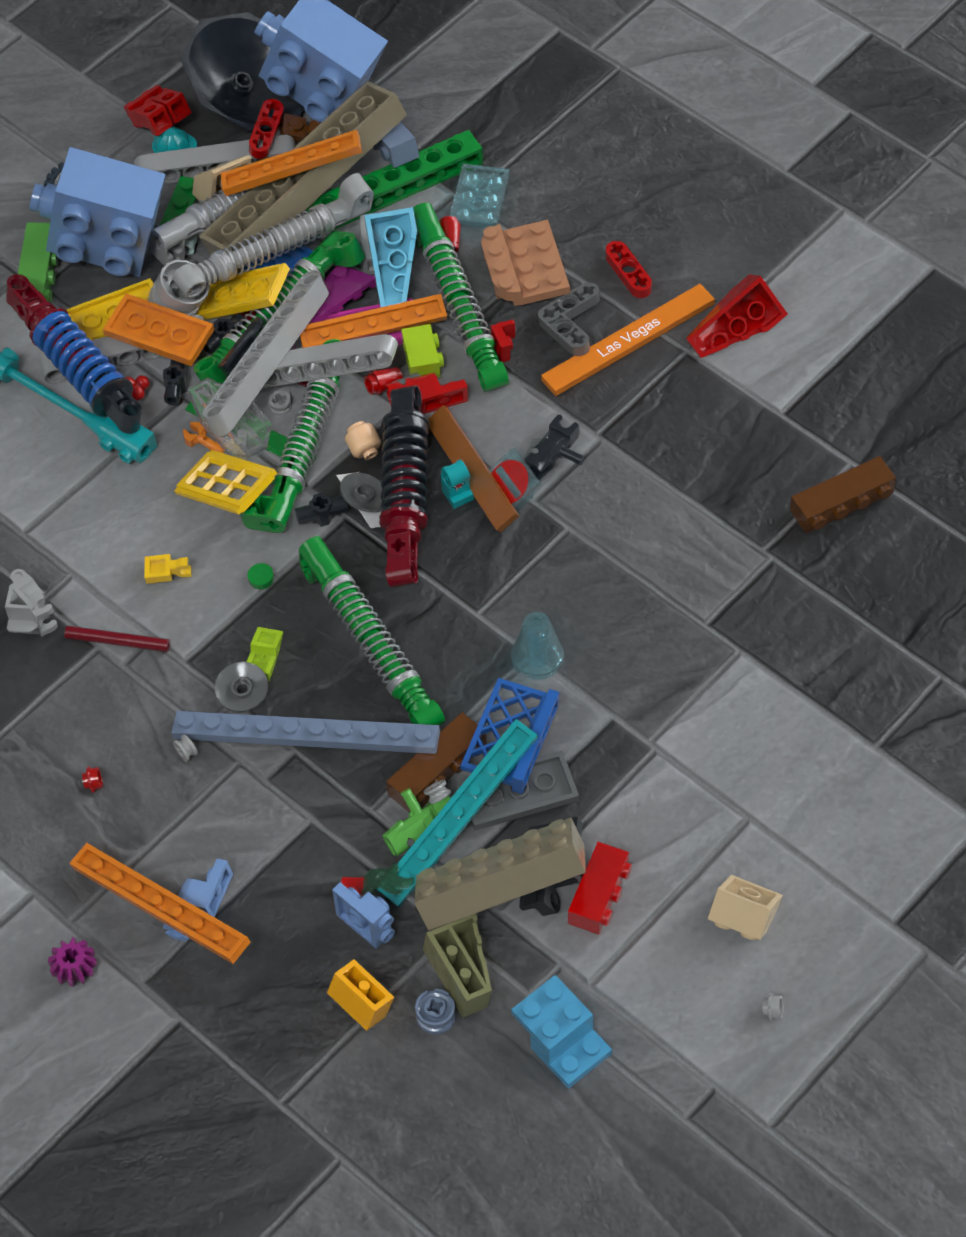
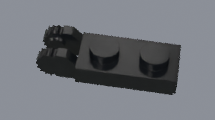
[218,317,264,377]

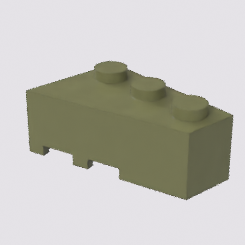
[423,913,492,1018]

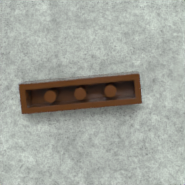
[790,456,896,533]
[386,712,486,812]

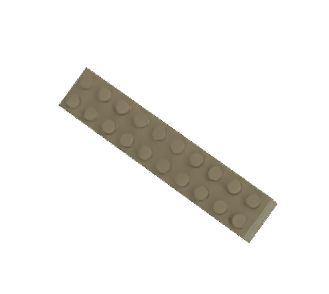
[199,81,407,272]

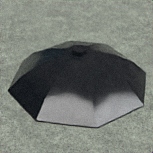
[180,12,304,131]

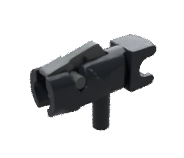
[522,415,585,480]

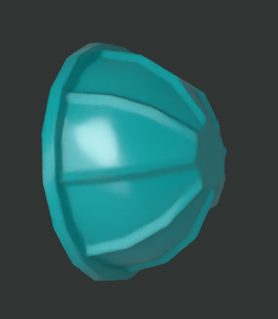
[152,126,197,153]

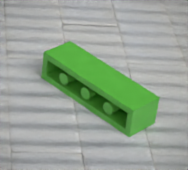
[18,222,59,303]

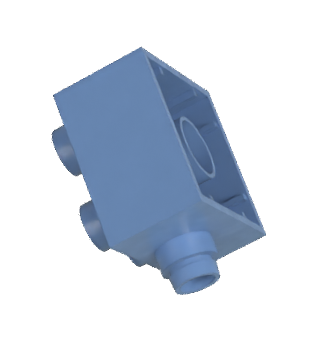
[254,0,388,122]
[29,147,165,277]

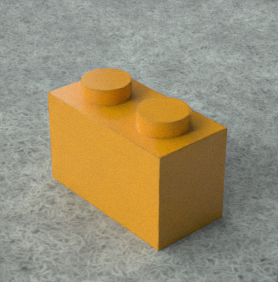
[327,960,394,1031]

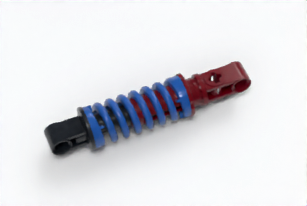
[6,274,142,434]

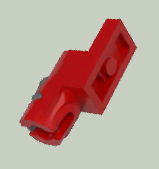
[386,373,468,414]

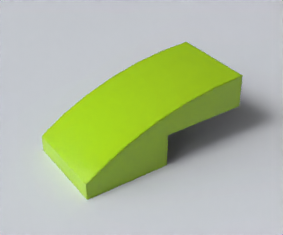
[247,627,283,682]

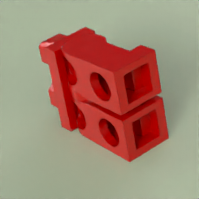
[124,85,192,136]

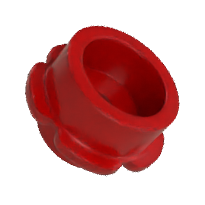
[82,766,103,793]

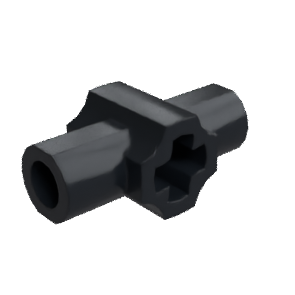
[203,313,247,355]
[163,359,188,405]
[295,493,348,527]

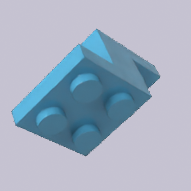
[511,975,612,1089]

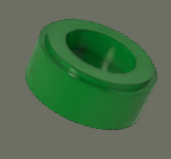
[247,563,274,590]

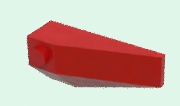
[686,274,788,358]

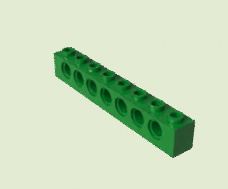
[302,130,483,236]

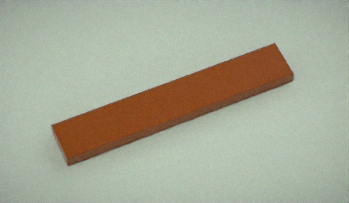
[428,405,519,532]

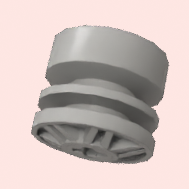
[148,260,210,316]

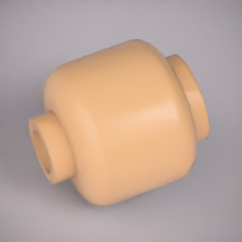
[345,421,382,460]

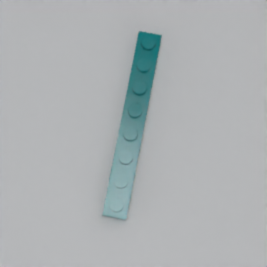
[377,719,538,908]

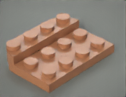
[481,220,571,306]

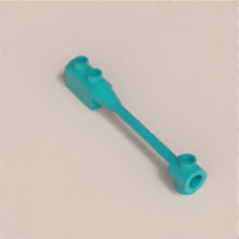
[0,347,158,464]

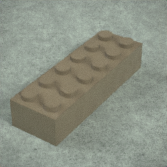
[415,818,586,931]

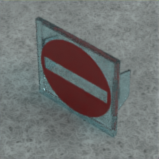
[489,447,541,508]

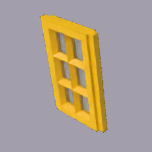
[174,450,277,515]

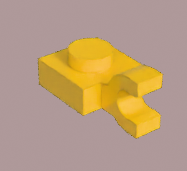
[144,554,192,584]

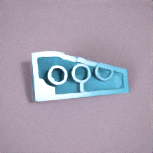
[365,207,417,307]

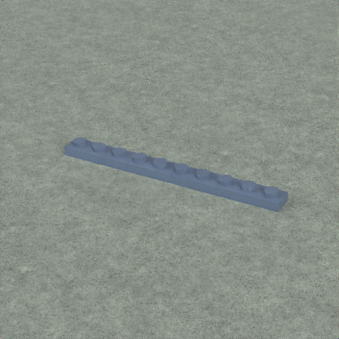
[171,711,440,754]

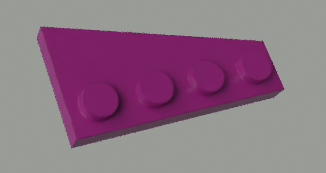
[308,266,376,324]

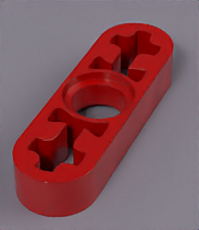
[248,99,283,159]
[605,241,652,298]

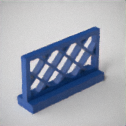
[461,678,559,794]

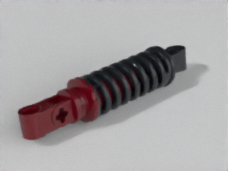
[379,385,430,587]

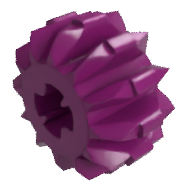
[48,937,97,987]

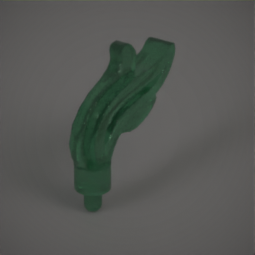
[361,863,415,897]

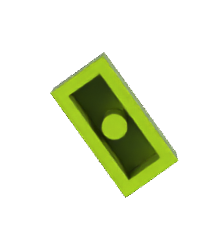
[401,324,444,378]

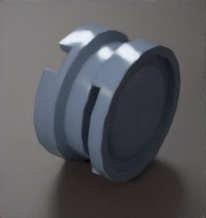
[415,988,456,1035]

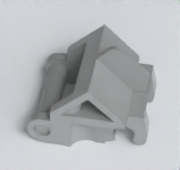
[5,569,58,636]

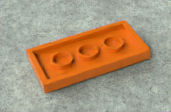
[103,293,214,366]

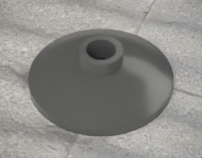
[340,473,382,512]
[215,662,268,712]

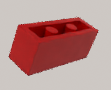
[568,842,632,935]

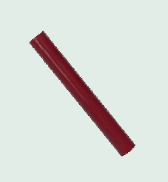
[64,625,170,652]

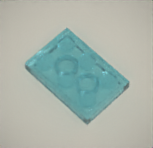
[450,164,509,228]

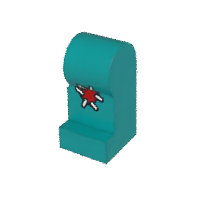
[441,459,474,509]

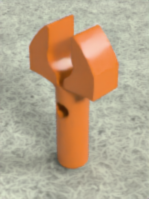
[183,422,225,453]

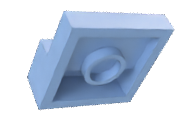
[332,882,395,949]

